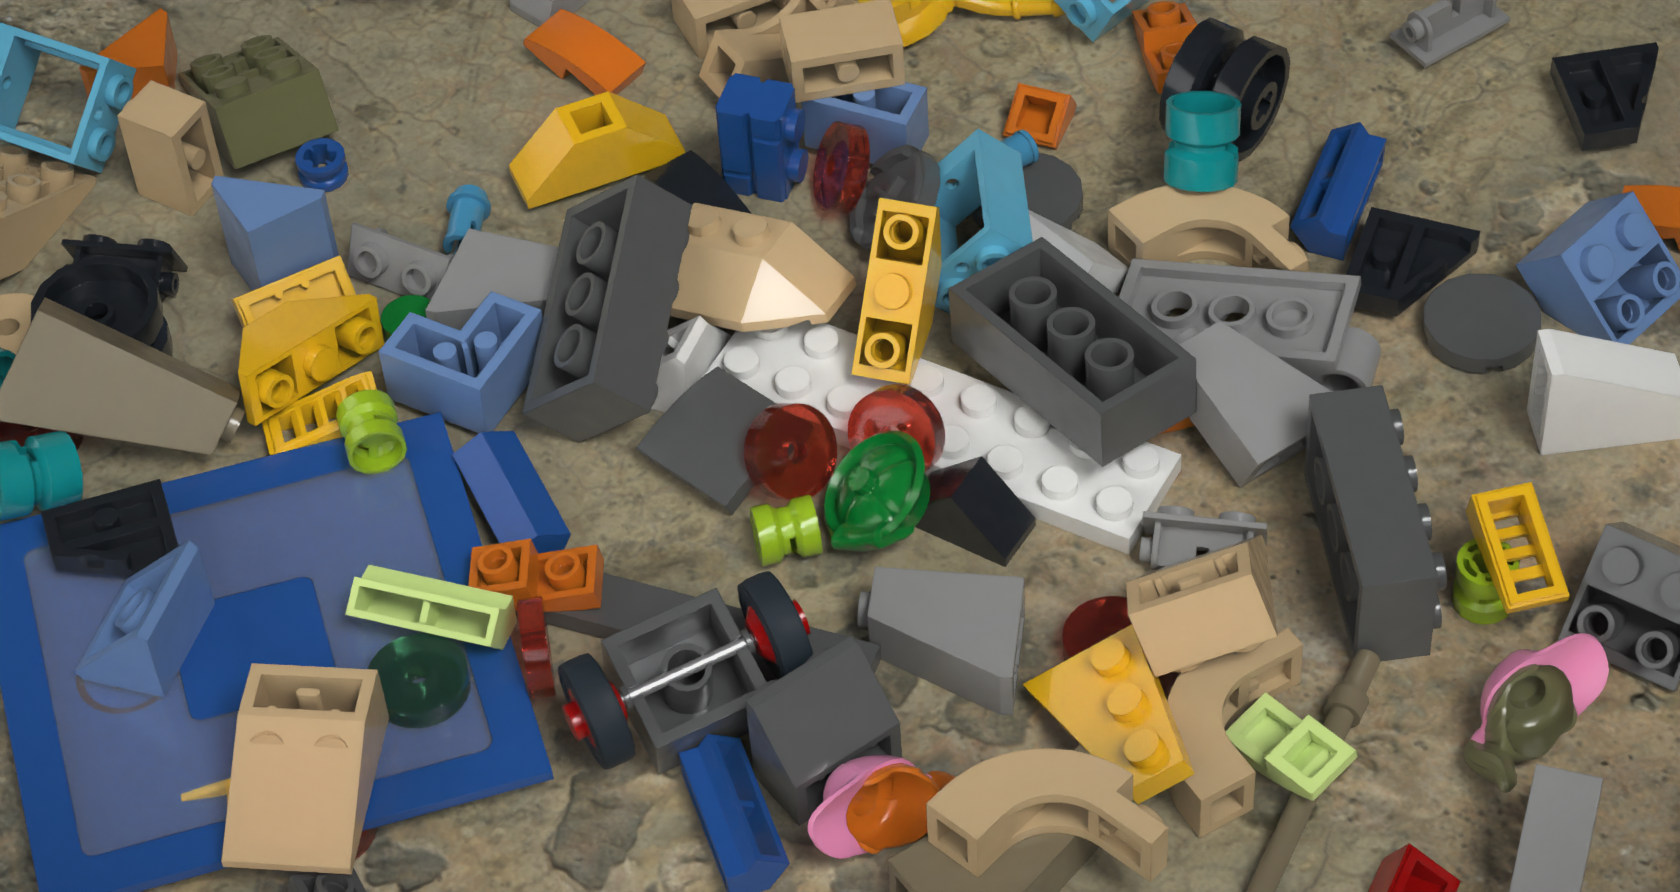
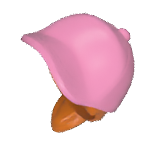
[808,755,956,859]

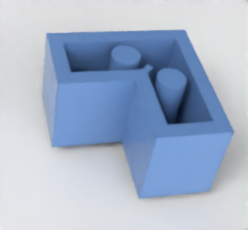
[801,82,929,164]
[378,291,543,433]

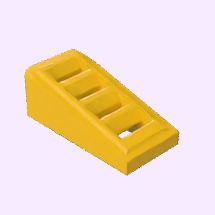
[262,371,377,455]
[1465,482,1570,614]

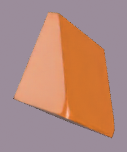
[1003,83,1077,150]

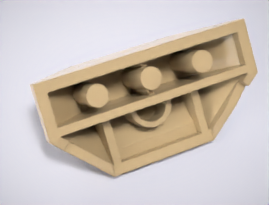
[670,203,857,332]

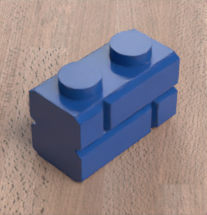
[715,73,809,203]

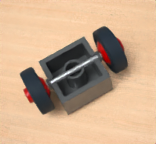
[558,571,813,775]

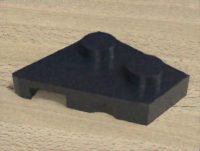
[1550,42,1659,151]
[1346,207,1480,317]
[41,479,179,577]

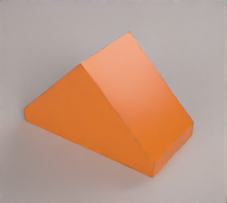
[79,8,177,100]

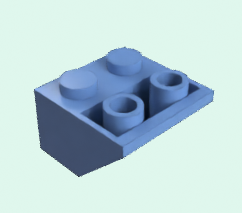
[1516,191,1680,345]

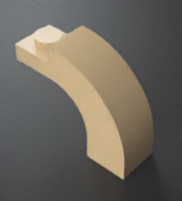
[699,0,859,98]
[1108,185,1309,272]
[1167,627,1303,838]
[926,748,1169,882]

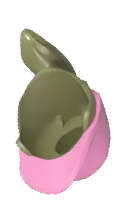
[1463,633,1609,793]

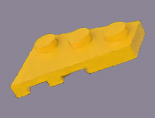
[1023,624,1195,804]

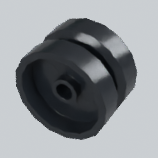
[1159,17,1290,162]
[31,256,173,357]

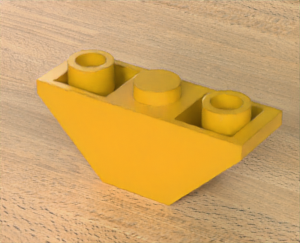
[509,91,685,209]
[851,198,942,385]
[238,294,384,426]

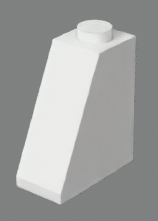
[1527,329,1680,455]

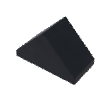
[915,456,1036,567]

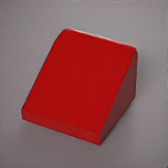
[1368,843,1461,892]

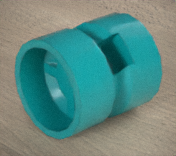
[1163,91,1241,192]
[0,431,83,521]

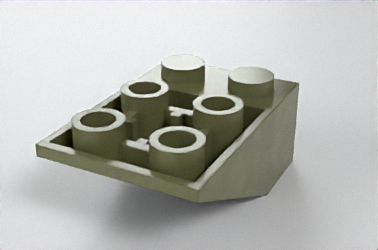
[178,35,339,169]

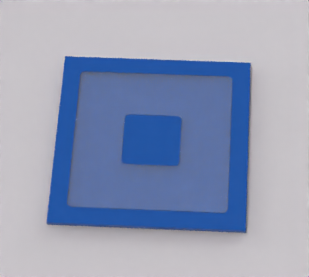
[0,412,554,892]

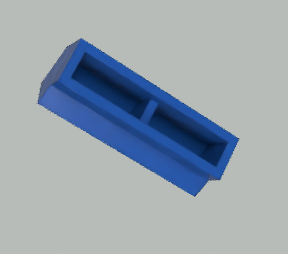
[1290,122,1386,261]
[452,431,571,553]
[678,734,790,892]

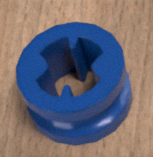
[295,138,349,192]

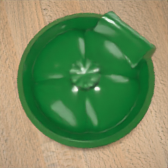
[824,431,930,553]

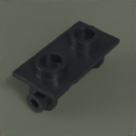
[61,234,188,300]

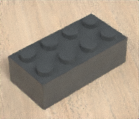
[522,174,692,443]
[949,237,1196,467]
[1304,385,1447,662]

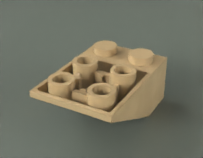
[0,144,96,280]
[1126,534,1278,677]
[221,663,389,875]

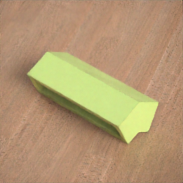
[345,565,517,650]

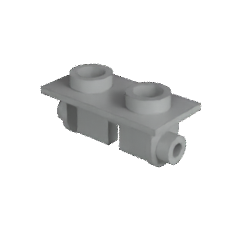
[1390,0,1510,68]
[347,222,455,300]
[1139,505,1267,569]

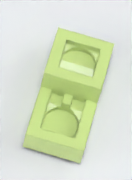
[1226,692,1358,801]

